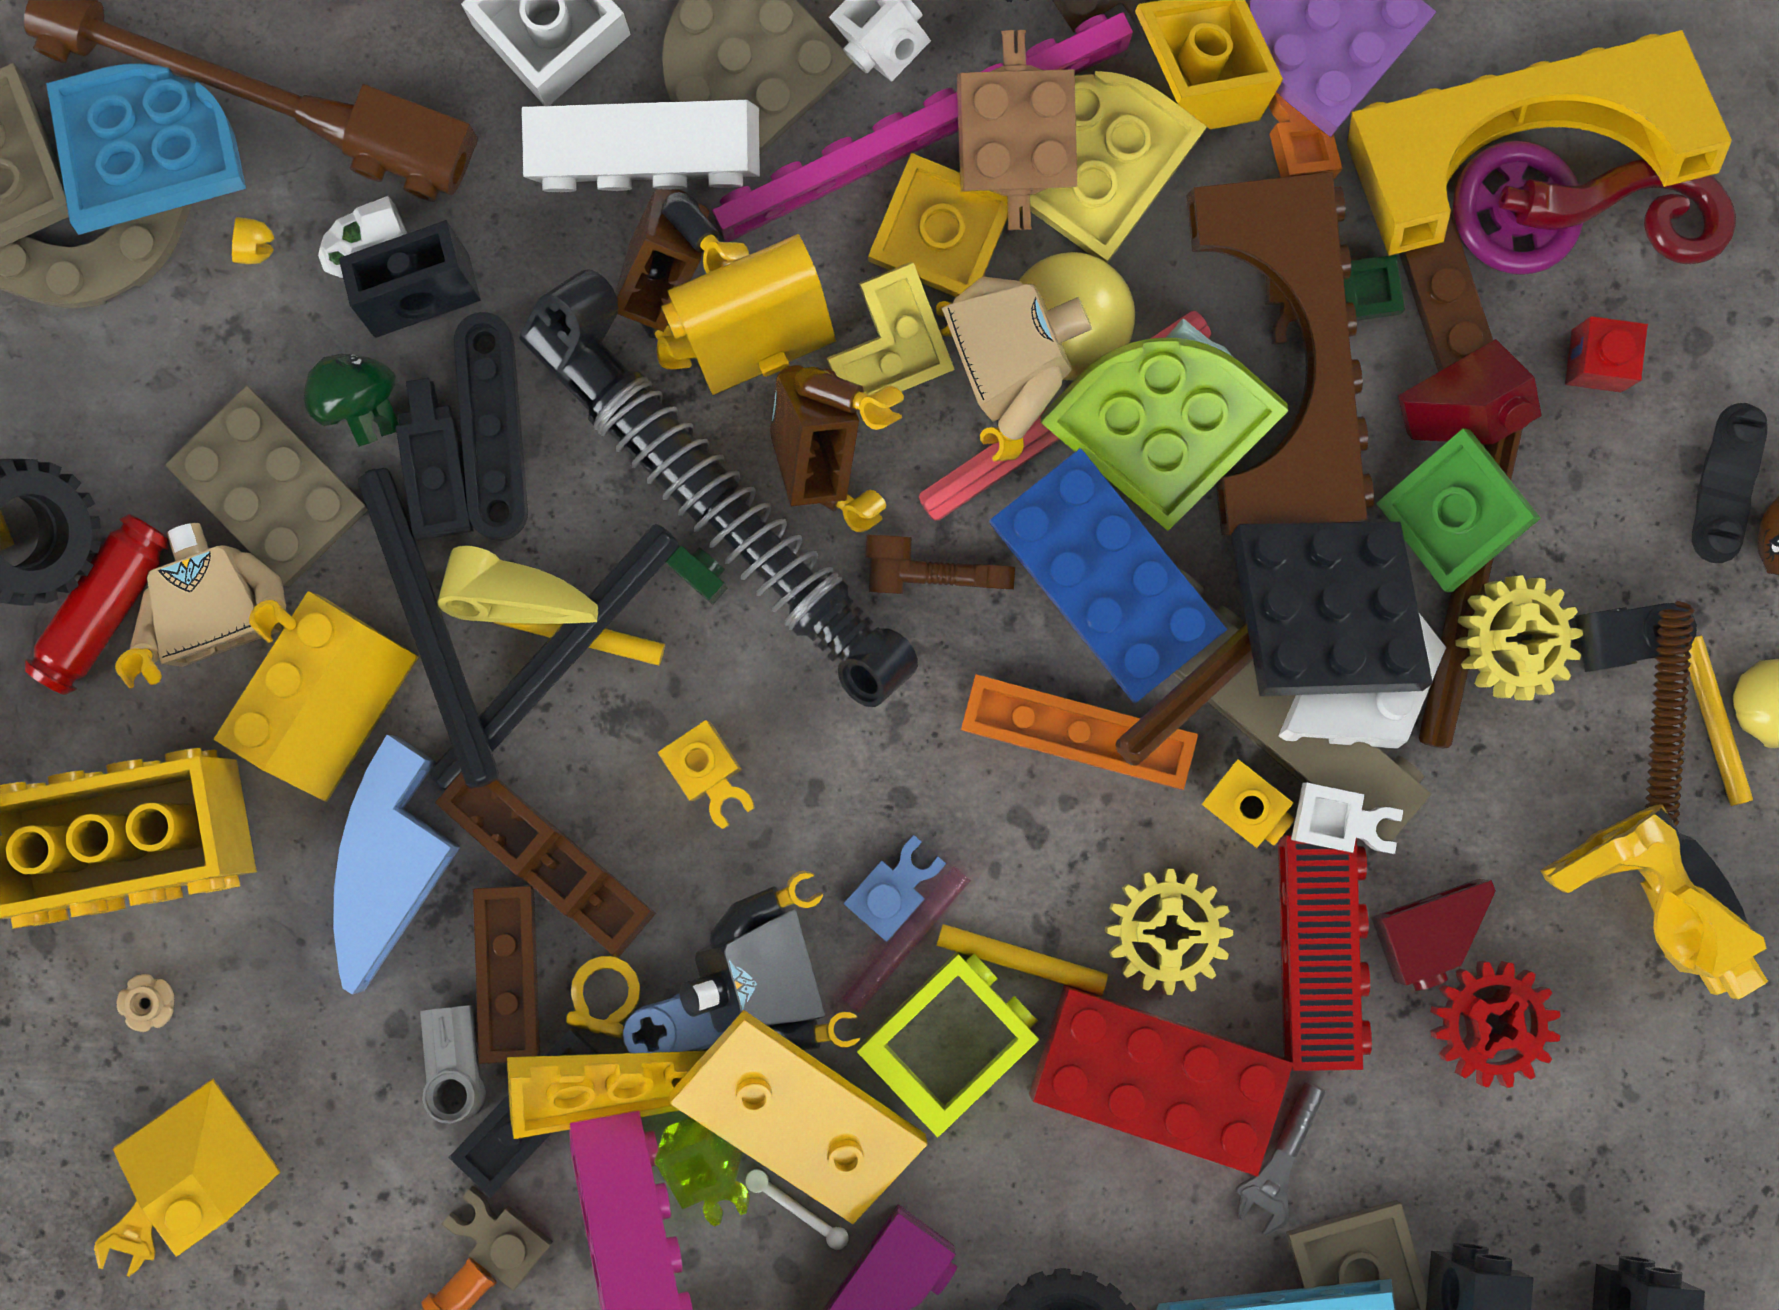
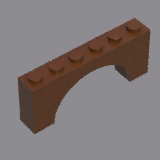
[1186,172,1374,535]

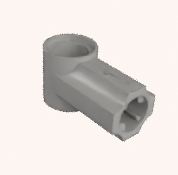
[420,1005,486,1124]

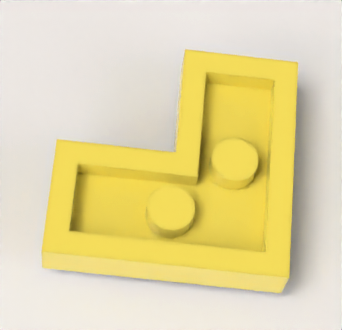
[827,262,955,395]

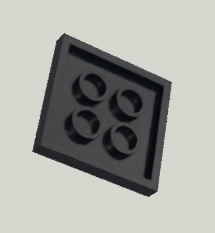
[1231,522,1433,696]

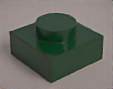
[1344,255,1405,321]
[666,545,728,605]

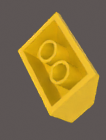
[214,591,419,802]

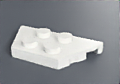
[1278,613,1446,748]

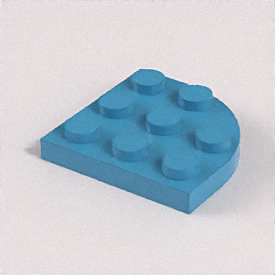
[46,64,246,235]

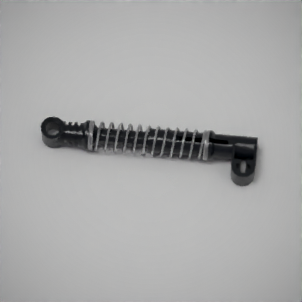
[519,269,918,707]

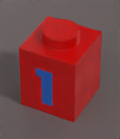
[1565,316,1648,393]

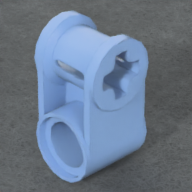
[623,993,723,1053]

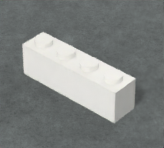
[522,100,760,192]

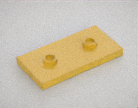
[670,1010,928,1224]

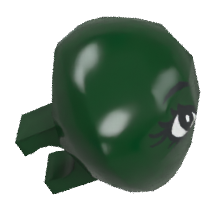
[304,353,399,447]

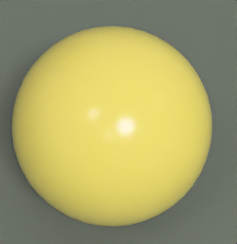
[1019,252,1135,380]

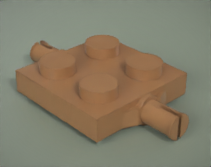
[957,30,1078,230]

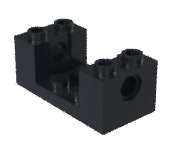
[1426,1243,1705,1310]

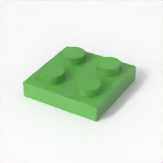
[1376,428,1541,592]

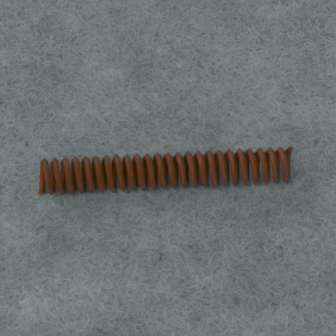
[1645,601,1695,826]

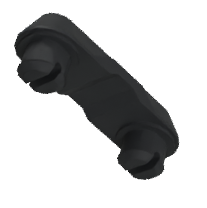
[1692,403,1768,563]

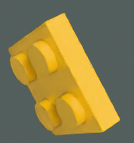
[868,153,1008,297]

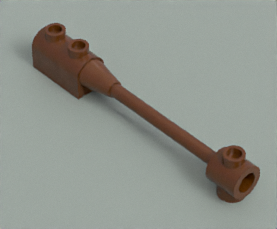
[24,0,478,202]

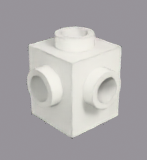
[829,0,931,82]

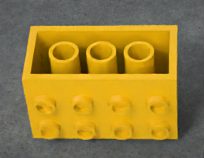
[0,748,257,929]

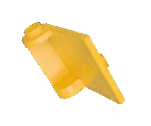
[661,234,836,395]

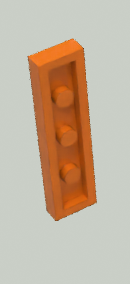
[960,674,1198,790]

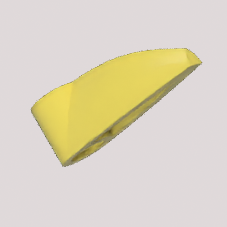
[437,546,598,624]

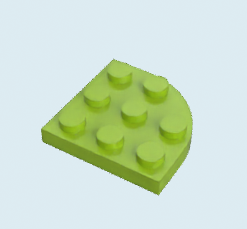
[1041,338,1289,531]

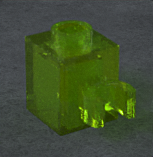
[654,1117,750,1227]

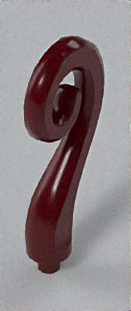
[1499,159,1736,264]

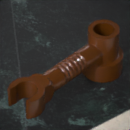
[865,534,1015,594]

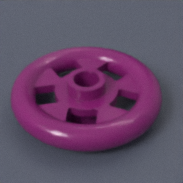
[1453,141,1583,275]

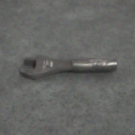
[1235,1081,1326,1236]

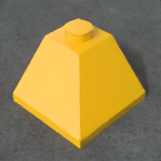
[1135,0,1283,130]
[113,1078,280,1257]

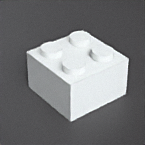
[461,0,631,106]

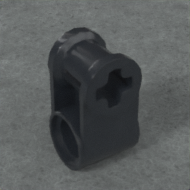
[1575,603,1697,672]

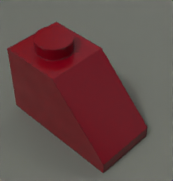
[1398,339,1542,444]
[1371,879,1496,991]

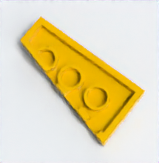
[507,1051,706,1139]

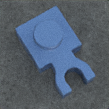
[844,835,946,942]

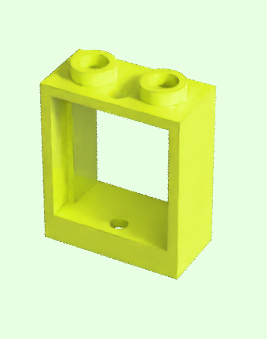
[857,952,1039,1138]

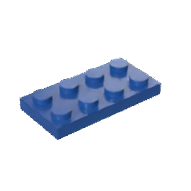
[989,448,1228,703]

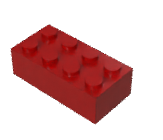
[1029,985,1294,1177]

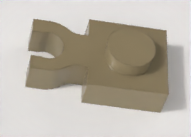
[441,1186,553,1292]

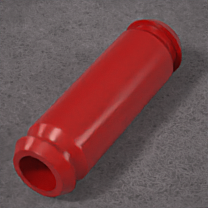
[25,514,169,695]

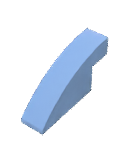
[333,735,460,995]

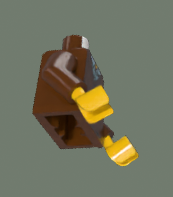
[770,365,904,532]

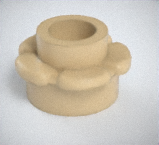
[117,974,174,1032]

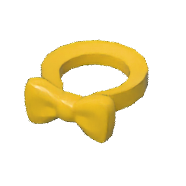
[566,956,640,1039]

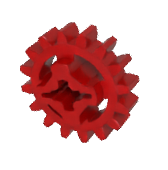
[1430,960,1561,1088]

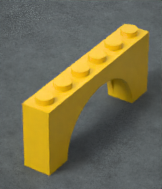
[1347,30,1732,256]

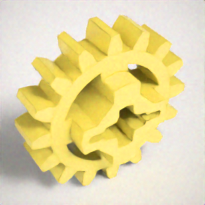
[1455,575,1583,700]
[1105,868,1233,995]

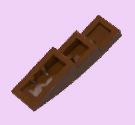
[435,772,656,958]

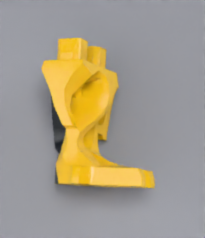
[1540,804,1768,1000]

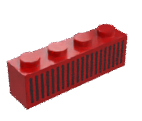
[1278,835,1372,1071]

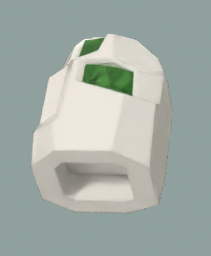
[318,196,407,278]

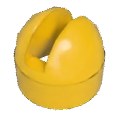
[232,217,274,264]

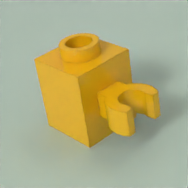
[657,720,755,829]

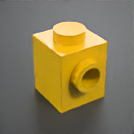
[1201,759,1295,848]

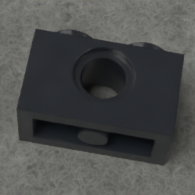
[339,220,481,338]

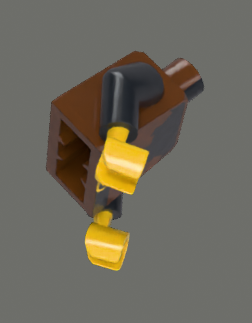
[615,189,749,370]

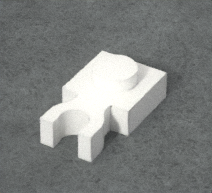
[1291,783,1403,854]

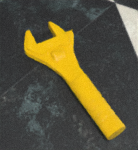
[94,1201,156,1277]

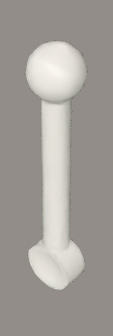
[746,1168,849,1250]

